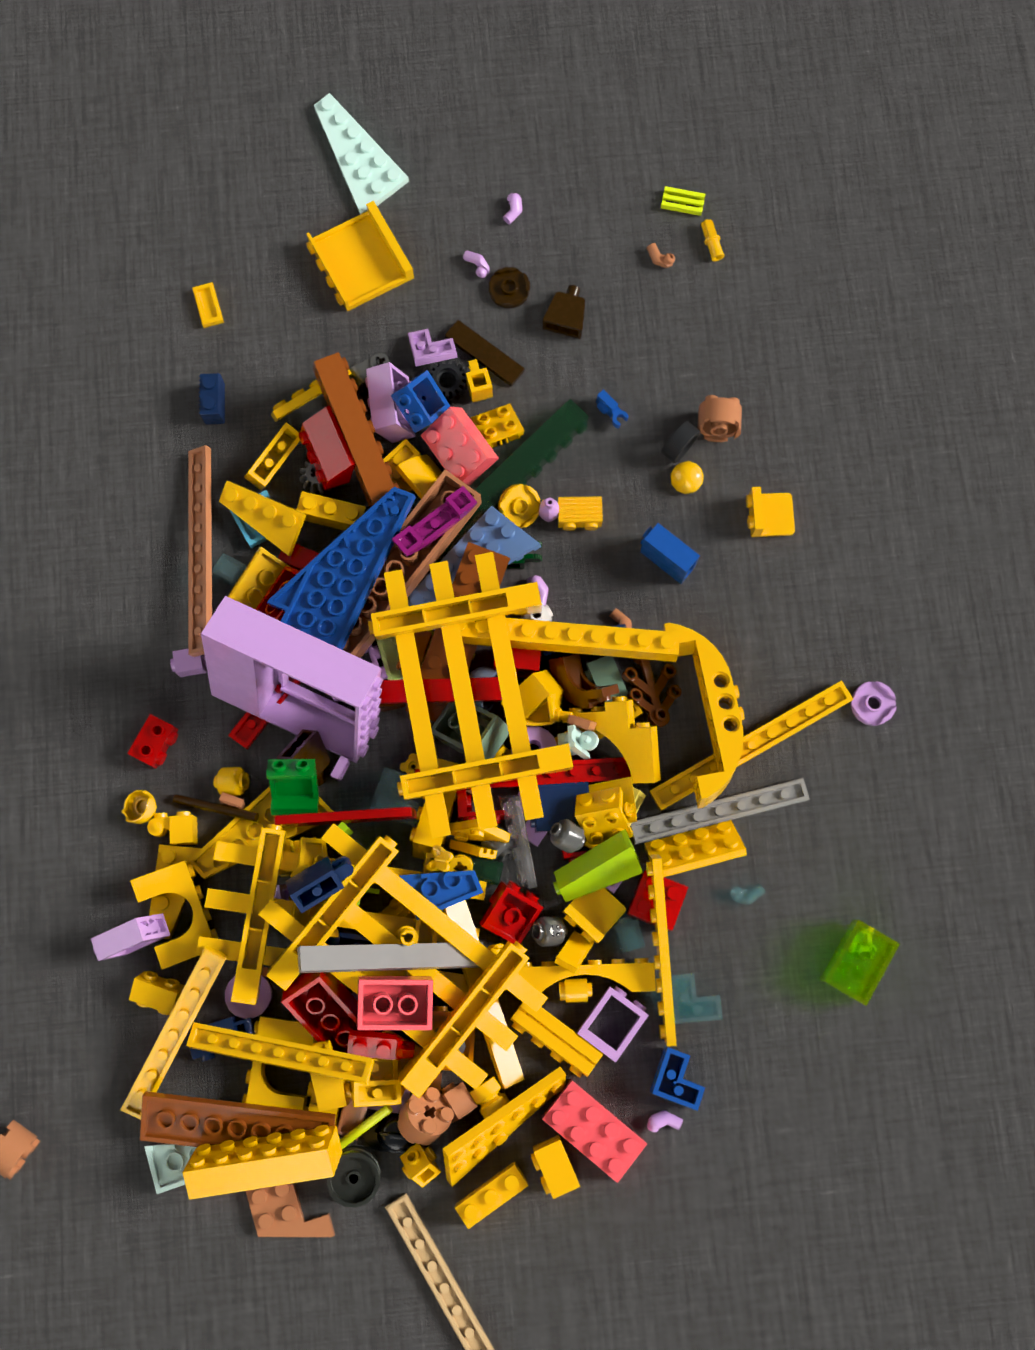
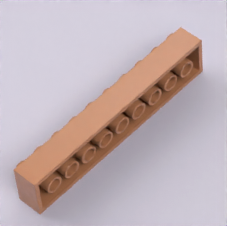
[343,470,482,658]

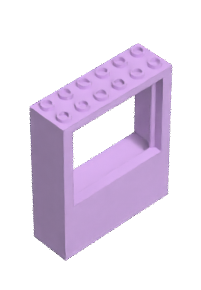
[201,596,383,763]

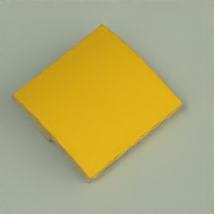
[395,454,442,499]
[350,1058,402,1107]

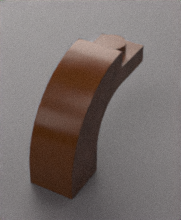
[548,654,619,709]

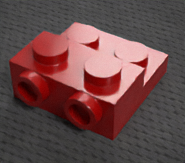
[479,880,544,944]

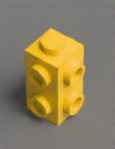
[129,971,185,1015]

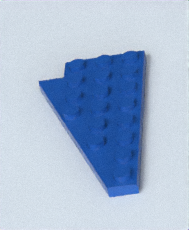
[267,487,416,650]

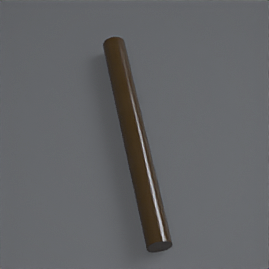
[173,794,259,822]

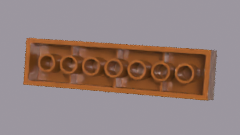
[313,352,409,518]

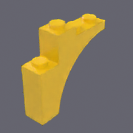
[562,696,661,784]

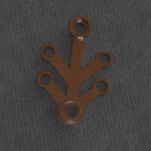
[622,658,682,727]

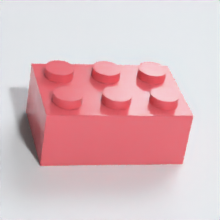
[420,407,499,486]
[357,976,433,1030]

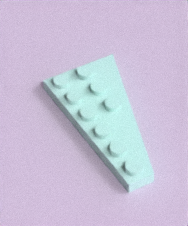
[314,93,409,214]

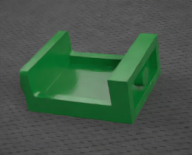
[266,759,319,816]

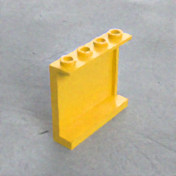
[306,201,414,312]

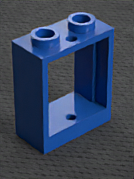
[391,370,451,433]

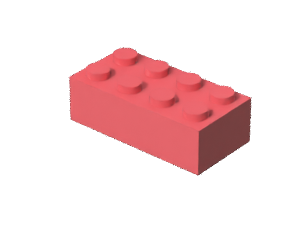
[542,1079,647,1183]

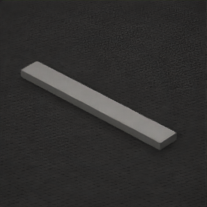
[630,778,810,845]
[297,942,483,973]

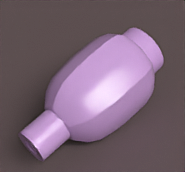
[539,497,559,522]

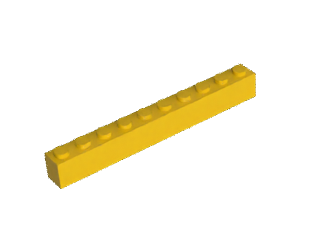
[460,618,680,662]

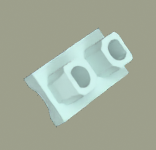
[558,725,599,759]

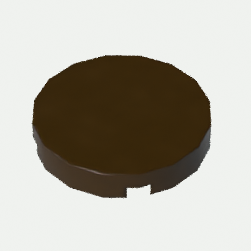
[489,267,530,309]

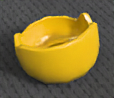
[670,461,704,494]
[122,790,157,824]

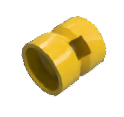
[469,1076,510,1119]

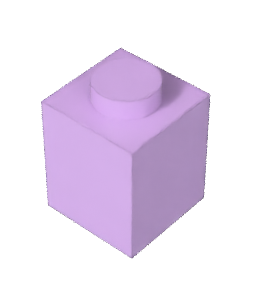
[170,649,207,677]

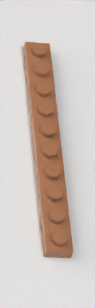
[188,445,212,657]

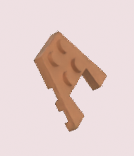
[246,1183,335,1237]

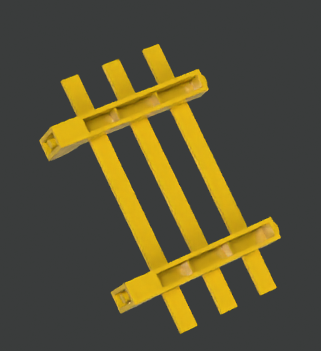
[368,552,573,839]
[258,823,548,1098]
[196,824,487,1005]

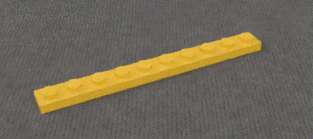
[649,680,854,811]

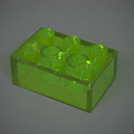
[819,919,900,1006]

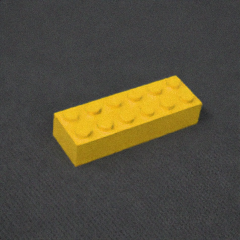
[182,1125,342,1200]

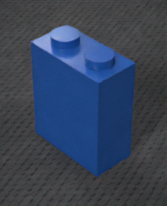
[640,523,700,584]

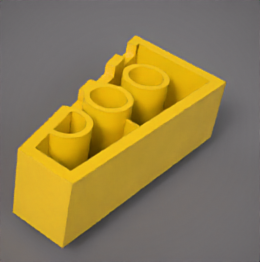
[409,758,459,860]

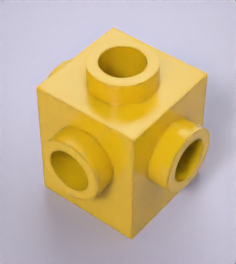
[400,1143,441,1188]

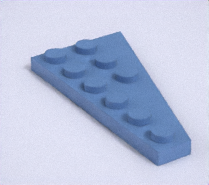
[408,506,541,606]

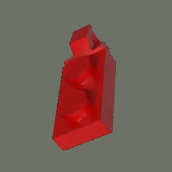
[347,1030,415,1060]

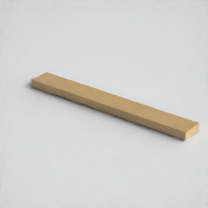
[385,1193,495,1350]

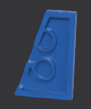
[399,870,483,920]

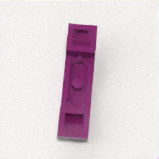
[392,486,477,557]

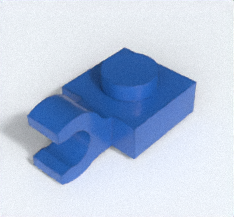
[596,389,629,429]

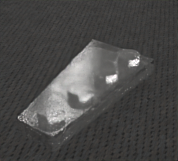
[498,793,538,889]

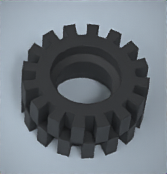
[429,360,467,402]

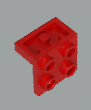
[457,789,505,824]

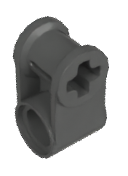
[350,353,389,392]

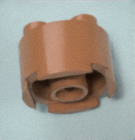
[697,395,742,442]
[397,1087,454,1146]
[0,1120,40,1180]

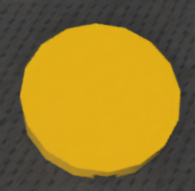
[498,484,541,528]

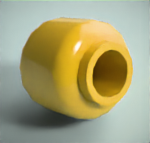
[213,767,250,796]

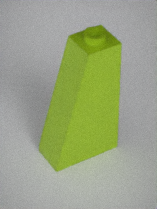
[553,829,643,902]

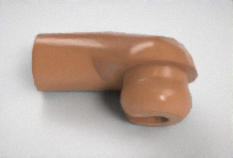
[647,243,675,268]
[609,608,632,628]

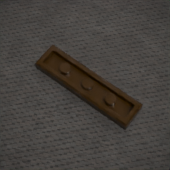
[445,320,525,387]

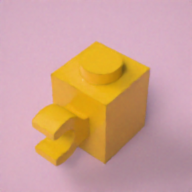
[466,359,493,403]

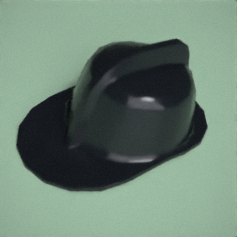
[363,1112,416,1153]

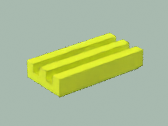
[661,186,706,216]

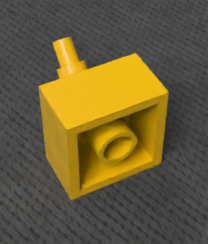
[501,670,573,726]

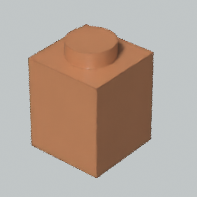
[441,1082,478,1123]

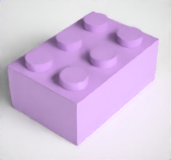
[365,362,415,443]

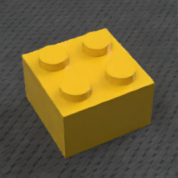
[531,1135,580,1199]

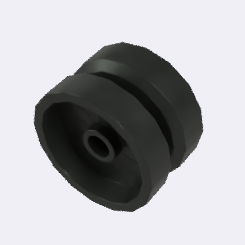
[326,1145,381,1208]

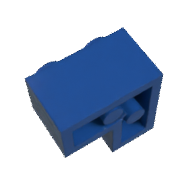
[649,1046,705,1111]

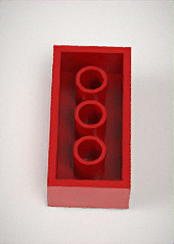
[281,972,380,1053]

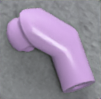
[503,193,522,225]
[463,250,490,278]
[527,575,549,606]
[647,1110,683,1132]

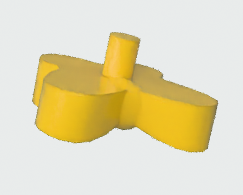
[426,845,454,873]

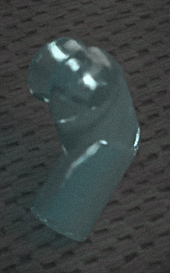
[731,884,766,905]

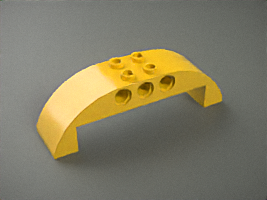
[663,623,745,809]

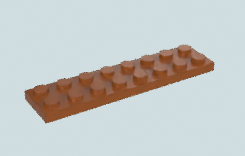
[405,542,510,722]
[140,1091,336,1147]

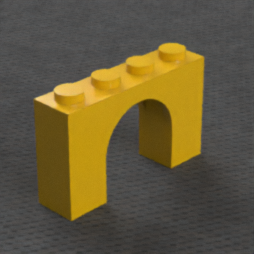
[130,860,219,969]
[242,1016,316,1110]

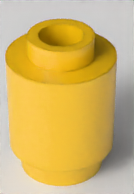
[559,978,593,1003]

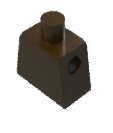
[542,285,586,339]
[276,729,330,786]

